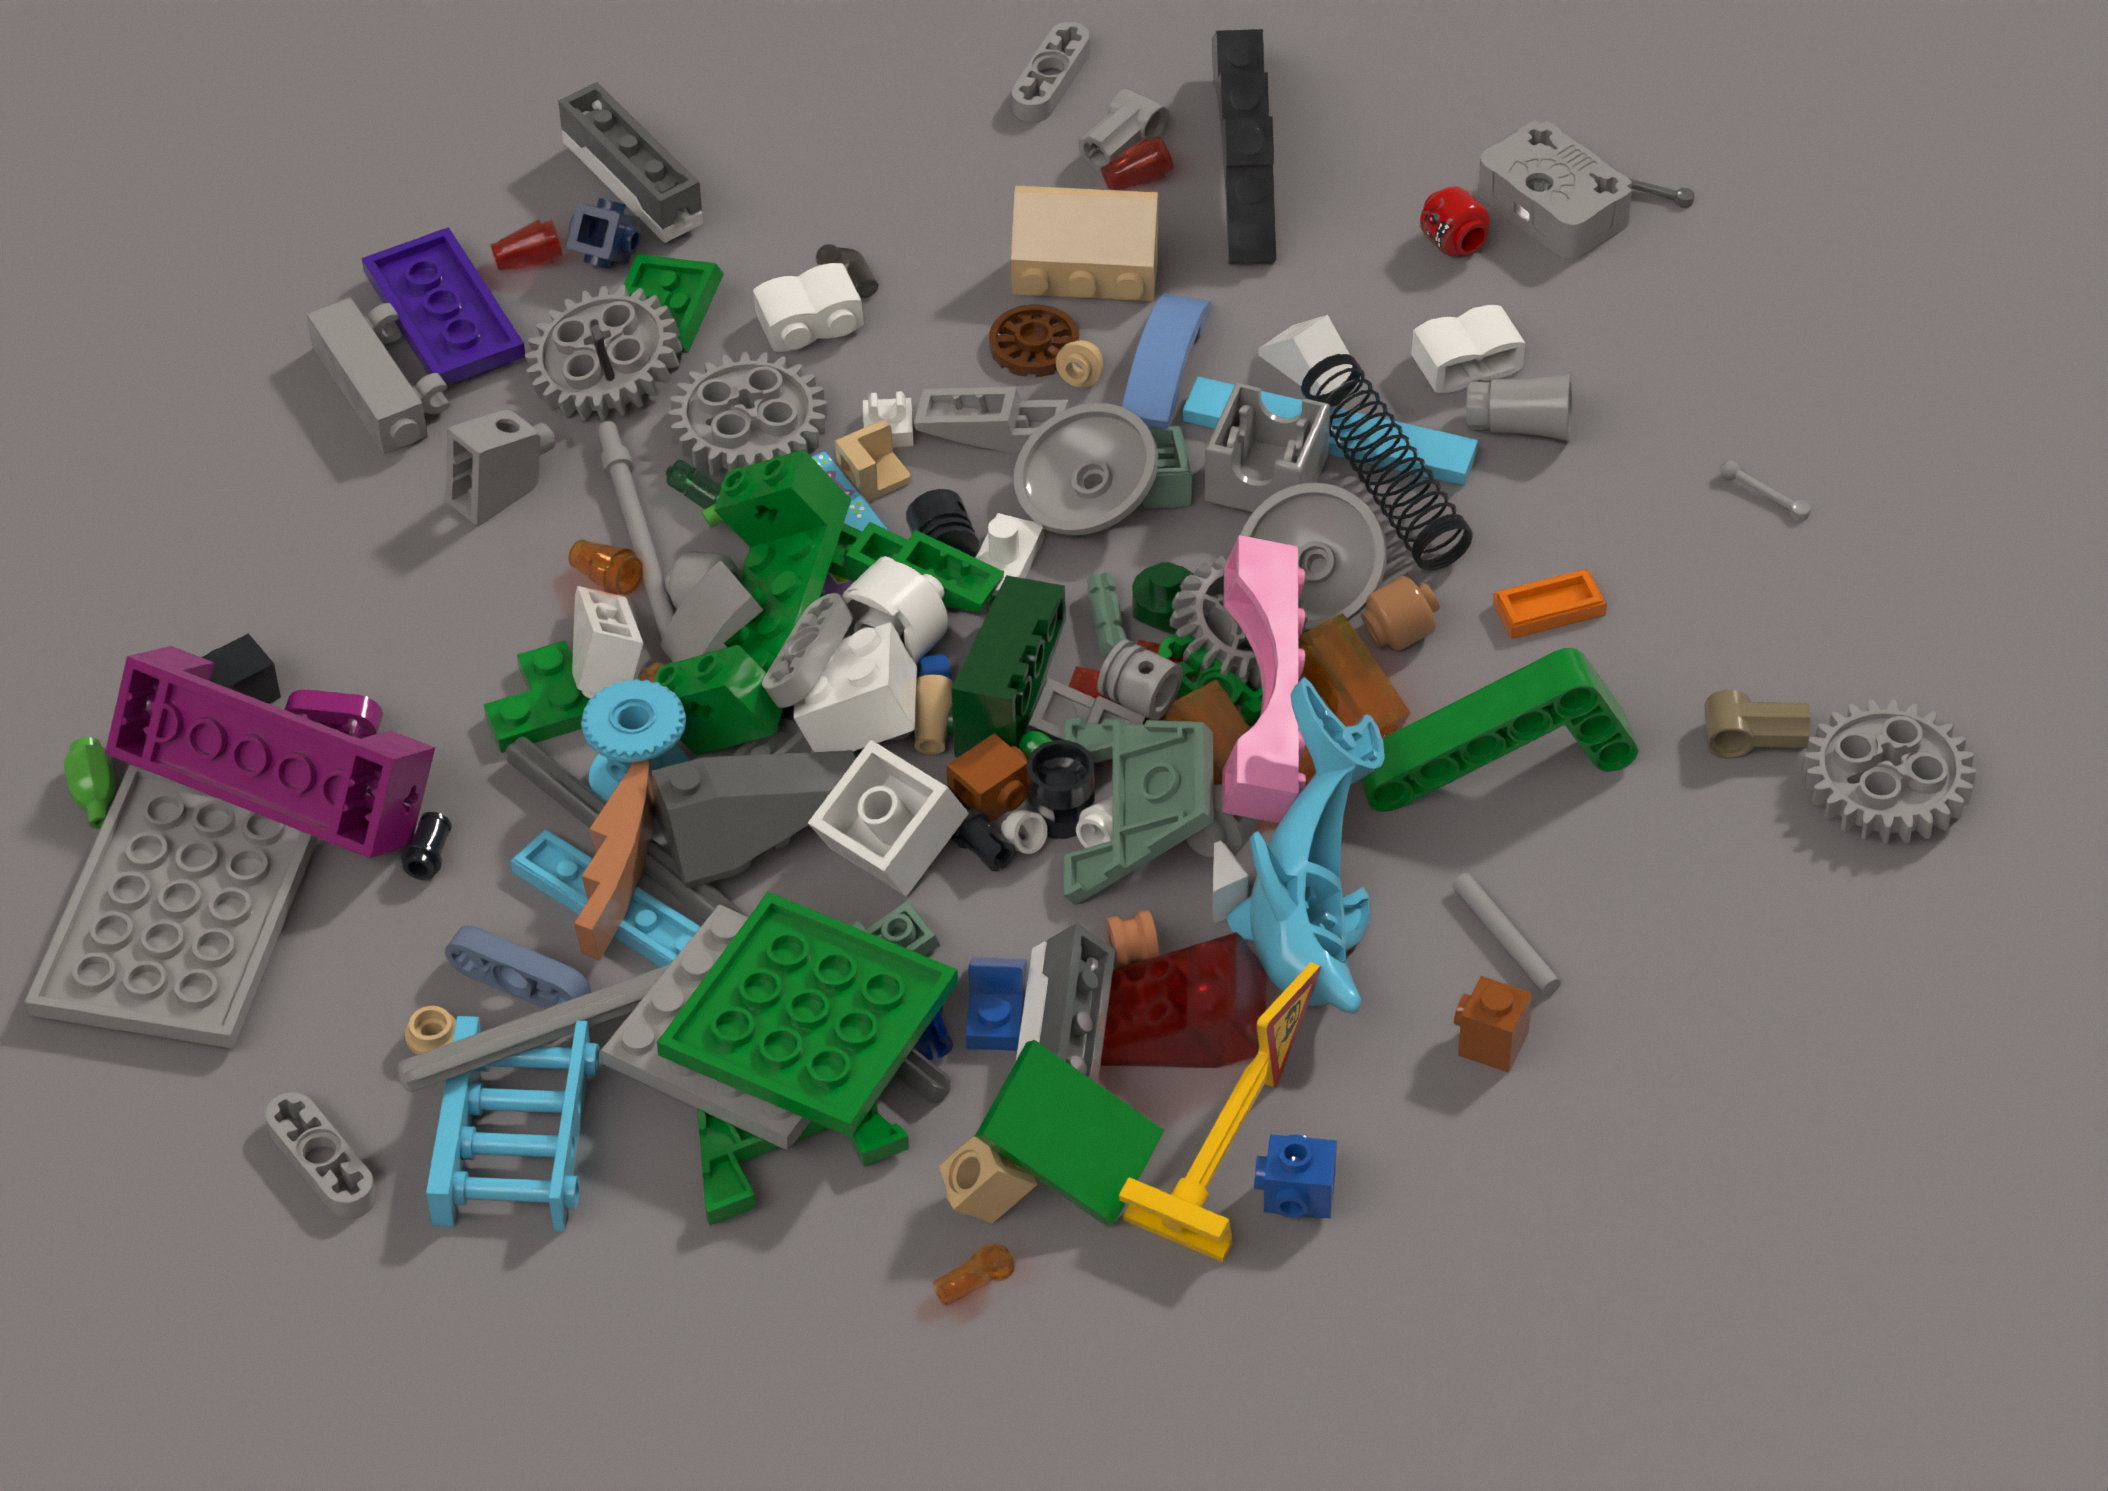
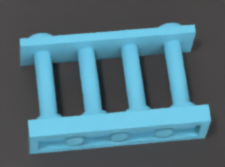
[426,1016,600,1231]

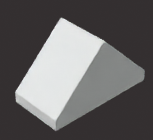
[1258,315,1361,396]

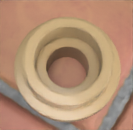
[1056,340,1103,388]
[405,1006,456,1055]

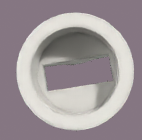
[1001,810,1047,854]

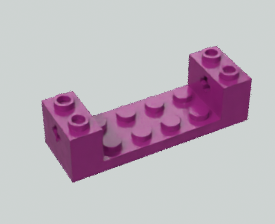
[105,646,436,858]

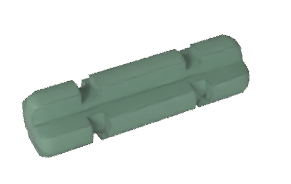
[1087,572,1127,658]

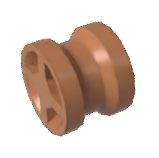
[1105,910,1159,970]

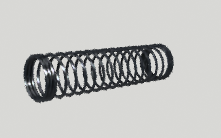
[1301,354,1473,570]

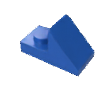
[966,957,1027,1051]

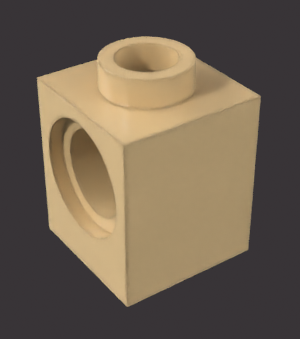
[939,1135,1037,1224]

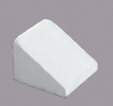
[1213,840,1249,923]

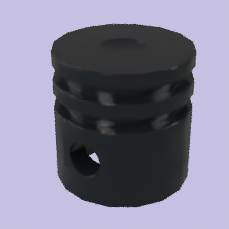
[906,489,979,558]

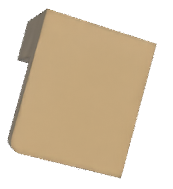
[835,420,911,502]

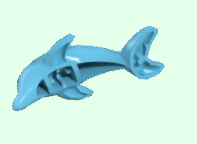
[1227,677,1385,1014]

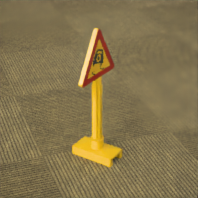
[1119,962,1321,1262]

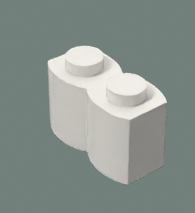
[753,263,864,352]
[1411,305,1526,393]

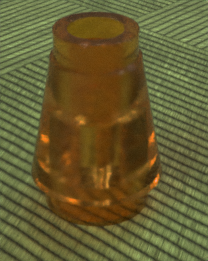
[568,539,643,595]

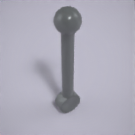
[1629,178,1695,207]

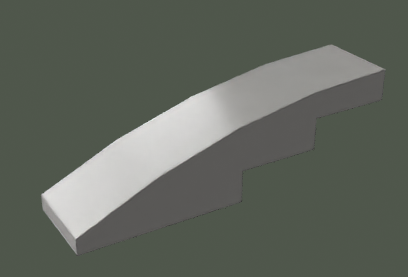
[914,387,1070,455]

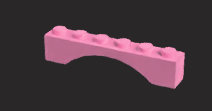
[1222,535,1306,823]

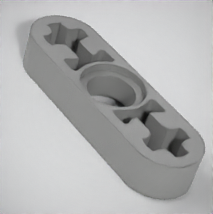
[1011,22,1090,122]
[762,593,854,708]
[265,1092,376,1219]

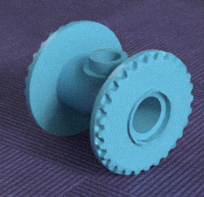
[581,679,689,815]

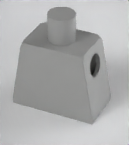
[445,409,555,526]

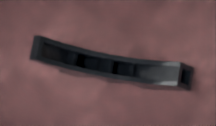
[1211,29,1276,263]

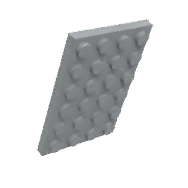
[25,764,318,1049]

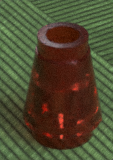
[1101,136,1174,190]
[490,219,564,271]

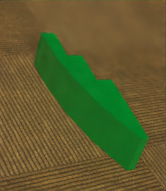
[828,522,1004,612]

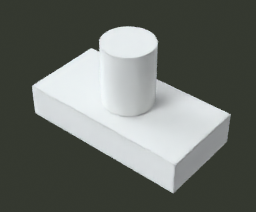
[976,513,1045,602]

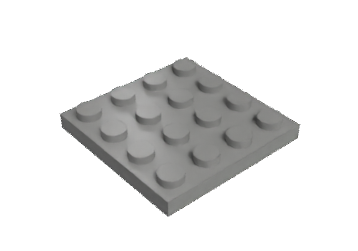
[601,904,810,1151]

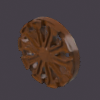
[989,304,1079,377]

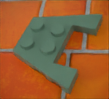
[1064,718,1214,904]

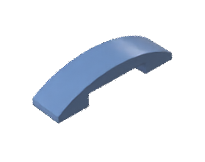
[1122,293,1211,429]

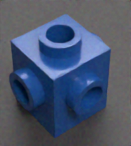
[1254,1134,1337,1219]

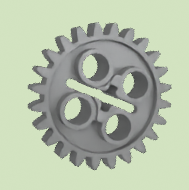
[525,285,682,421]
[668,352,828,476]
[1803,699,1976,843]

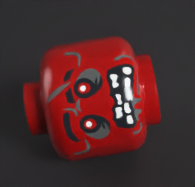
[1420,186,1490,257]

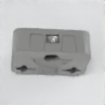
[1478,120,1632,259]

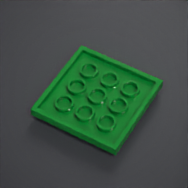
[657,892,958,1138]

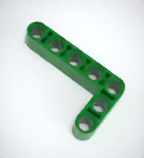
[1360,648,1639,812]

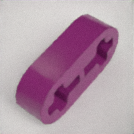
[284,689,383,739]

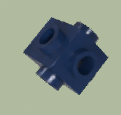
[566,197,641,269]

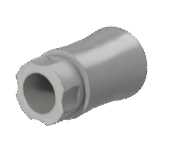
[1467,373,1572,441]

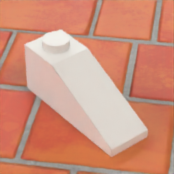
[572,586,643,699]

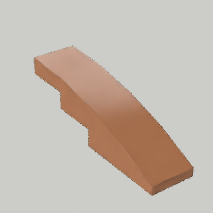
[574,759,654,961]

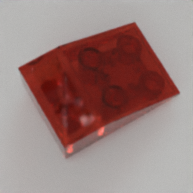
[1100,932,1266,1068]

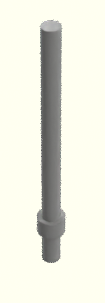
[597,421,675,640]

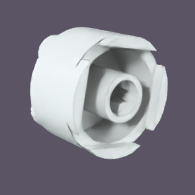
[840,556,948,665]

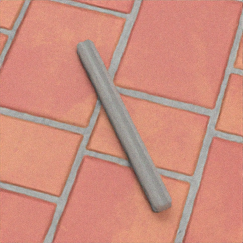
[397,964,670,1092]

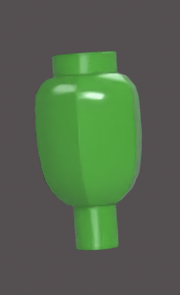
[64,737,117,829]

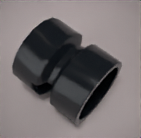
[1027,740,1095,839]

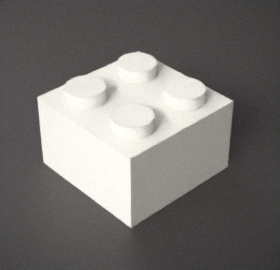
[794,622,917,752]
[808,740,969,897]

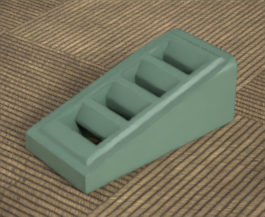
[1142,426,1192,509]

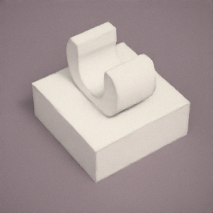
[863,391,914,447]

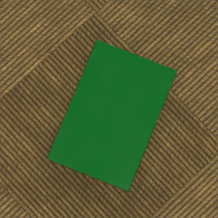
[975,1040,1165,1226]

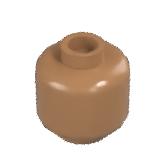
[1361,576,1440,651]

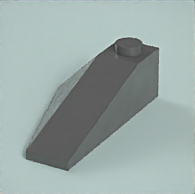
[652,750,855,889]

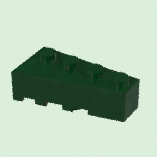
[946,575,1066,758]

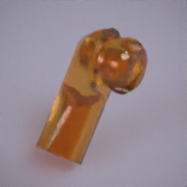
[933,1243,1015,1306]

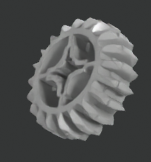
[1170,555,1308,689]

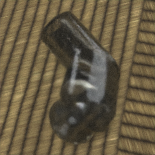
[815,244,878,298]

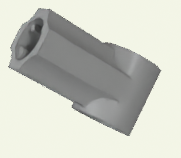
[1079,88,1169,171]

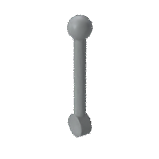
[1721,460,1810,521]

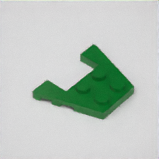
[697,1104,909,1225]

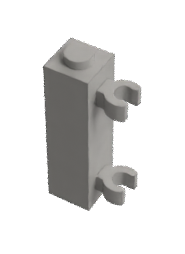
[307,297,450,455]

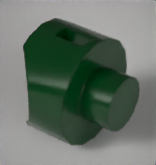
[1132,562,1193,635]

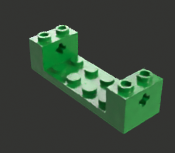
[654,449,852,755]

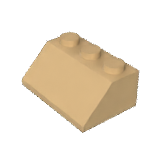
[1011,186,1158,302]

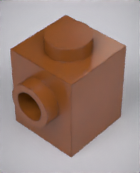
[947,733,1028,823]
[1454,976,1532,1073]

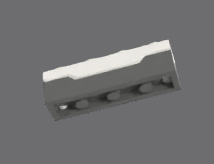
[558,82,703,243]
[1016,923,1115,1084]

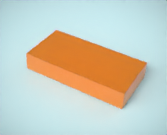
[1493,568,1607,639]

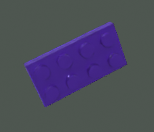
[361,227,525,386]

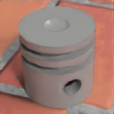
[1097,639,1183,721]

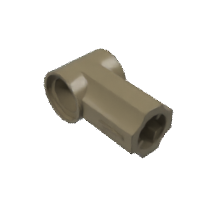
[1704,689,1810,759]

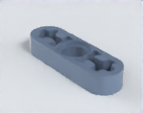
[445,925,591,1009]

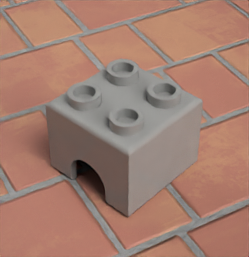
[1205,383,1330,512]

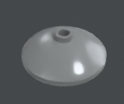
[1014,403,1158,535]
[1241,483,1387,632]

